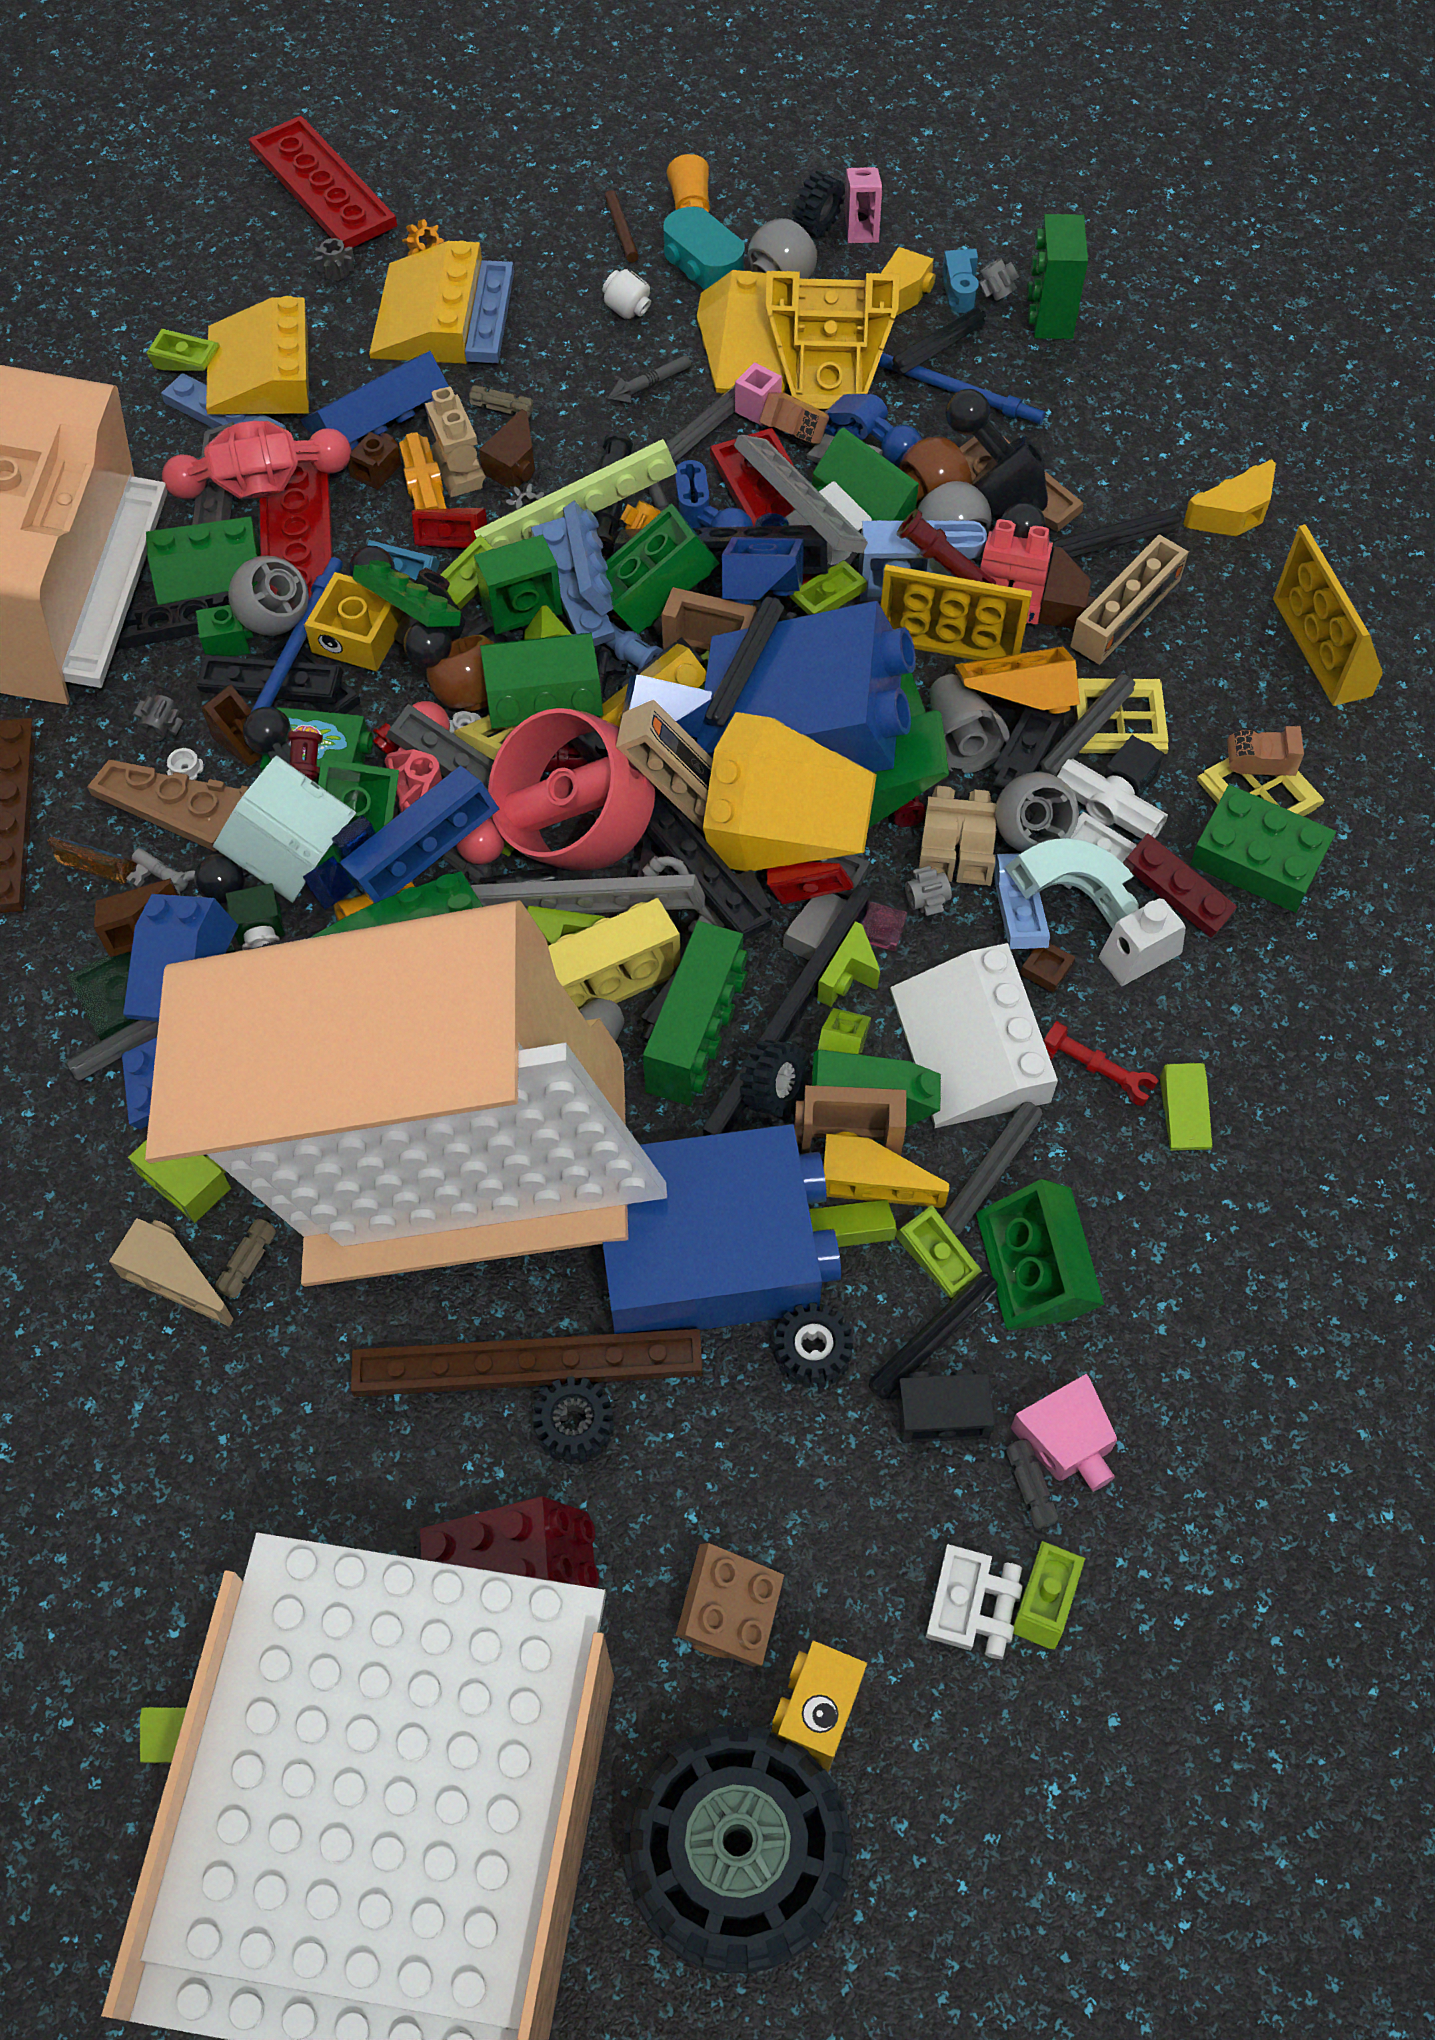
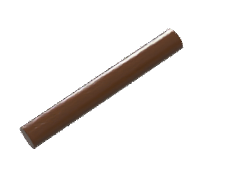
[605,190,639,263]

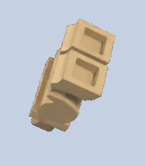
[425,387,486,498]
[919,786,996,886]

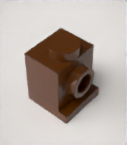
[348,432,401,490]

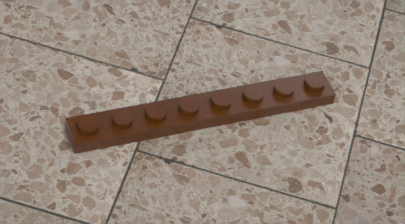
[351,1329,703,1397]

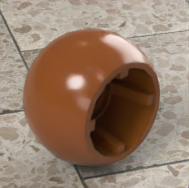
[899,436,972,508]
[426,635,494,712]

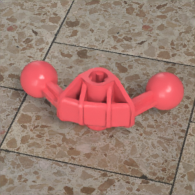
[162,421,351,500]
[385,701,505,865]

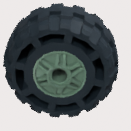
[623,1725,852,1974]

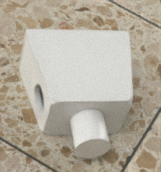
[1099,898,1186,987]

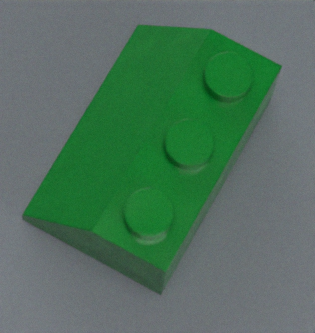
[812,427,919,532]
[605,503,720,634]
[146,516,261,605]
[480,632,603,728]
[308,759,399,886]
[976,1179,1104,1331]

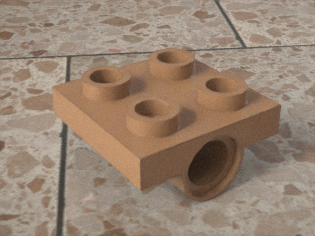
[676,1543,784,1667]

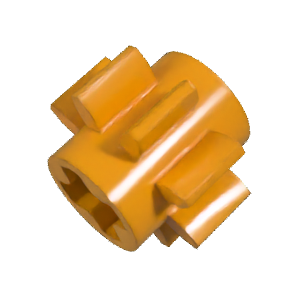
[402,219,444,256]
[620,500,662,529]

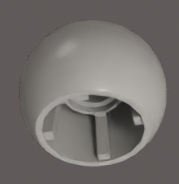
[748,218,817,279]
[917,481,992,535]
[228,555,309,636]
[995,772,1079,853]

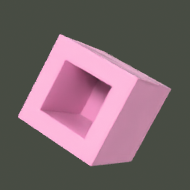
[735,362,782,426]

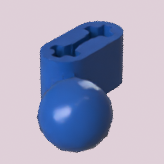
[824,394,922,468]
[675,460,754,528]

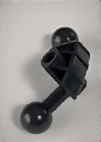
[945,389,1048,538]
[349,546,465,668]
[194,707,292,903]

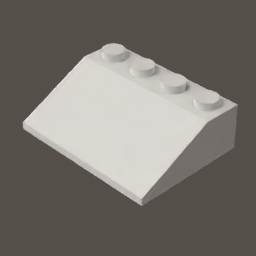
[890,943,1058,1128]

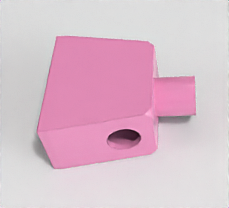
[844,167,882,243]
[1011,1374,1117,1491]

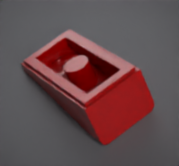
[411,508,487,548]
[767,862,854,904]

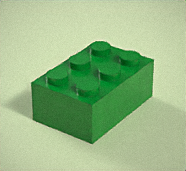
[1026,214,1088,339]
[1190,784,1337,913]

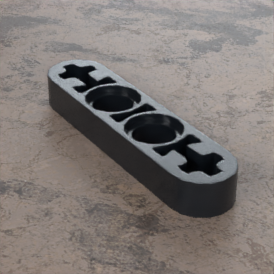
[116,591,230,649]

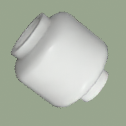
[602,269,651,320]

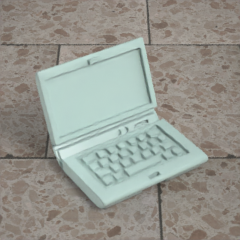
[213,755,357,903]

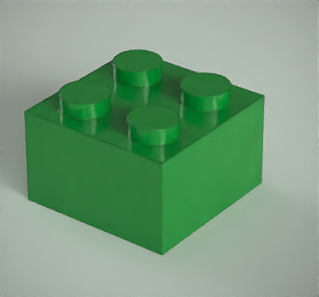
[474,534,563,635]

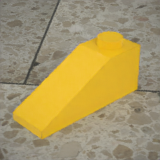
[881,247,936,316]
[823,1132,949,1208]

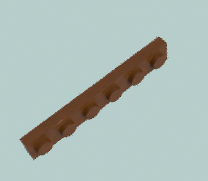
[0,718,36,913]

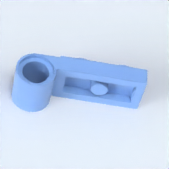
[994,853,1050,949]

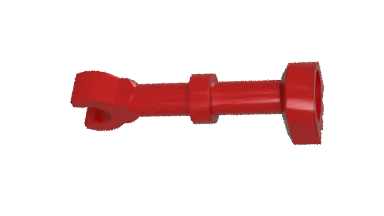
[1044,1020,1159,1106]

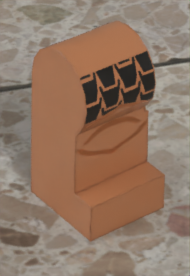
[759,392,829,444]
[1227,726,1304,776]

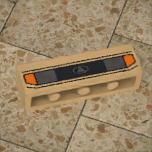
[1070,534,1189,665]
[616,699,713,832]

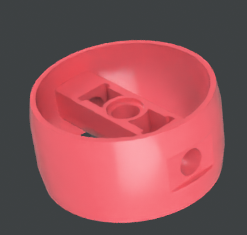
[488,708,655,871]

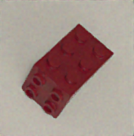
[420,1496,599,1588]

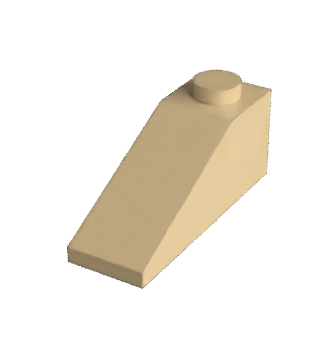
[109,1218,234,1327]

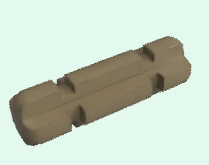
[469,385,533,418]
[215,1219,276,1298]

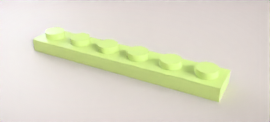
[474,439,678,549]

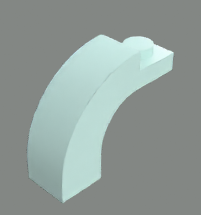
[1005,838,1139,929]

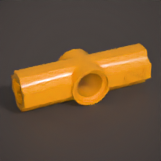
[399,432,447,510]

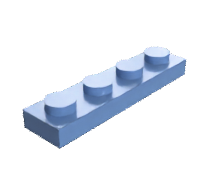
[465,260,514,363]
[161,373,286,429]
[563,500,613,616]
[531,517,615,646]

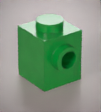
[196,605,254,657]

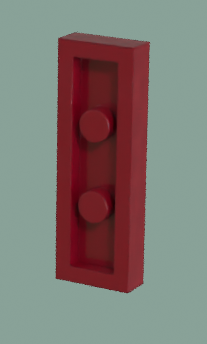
[1122,833,1238,938]

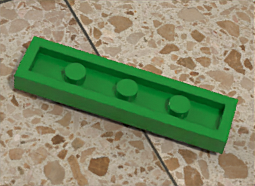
[353,560,461,627]

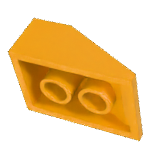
[955,646,1080,714]

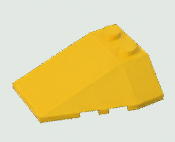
[697,270,789,393]
[765,271,900,410]
[703,712,877,872]

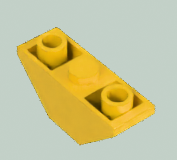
[1183,459,1276,537]

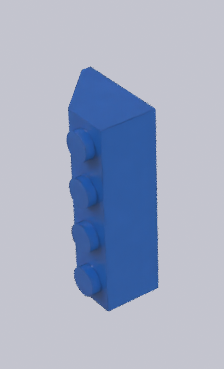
[300,351,449,449]

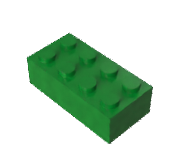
[643,921,748,1106]

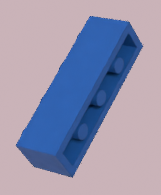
[339,765,499,903]

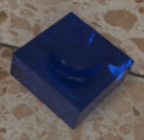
[331,815,376,860]
[303,856,356,909]

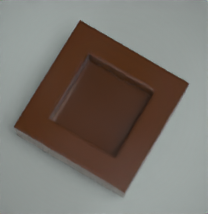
[1020,943,1076,993]

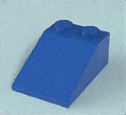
[123,894,239,1022]

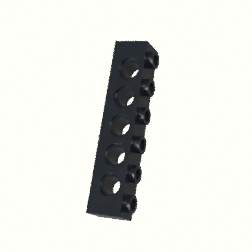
[614,525,832,576]

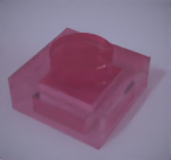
[863,902,908,951]

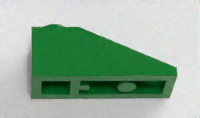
[812,1050,941,1127]

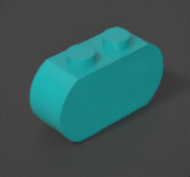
[663,207,745,290]

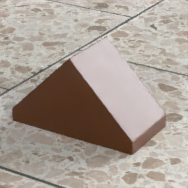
[201,684,263,767]

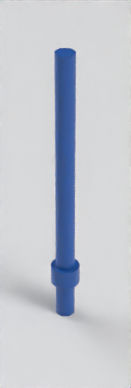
[878,353,1046,425]
[250,557,343,713]

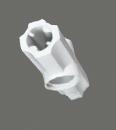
[1057,759,1168,839]

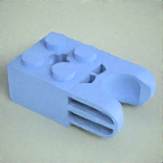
[858,520,987,601]

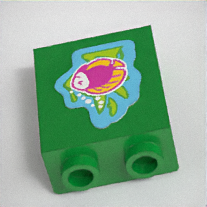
[260,707,373,782]

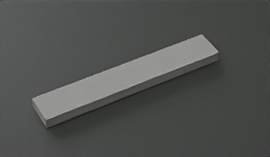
[734,435,868,553]
[471,874,705,913]

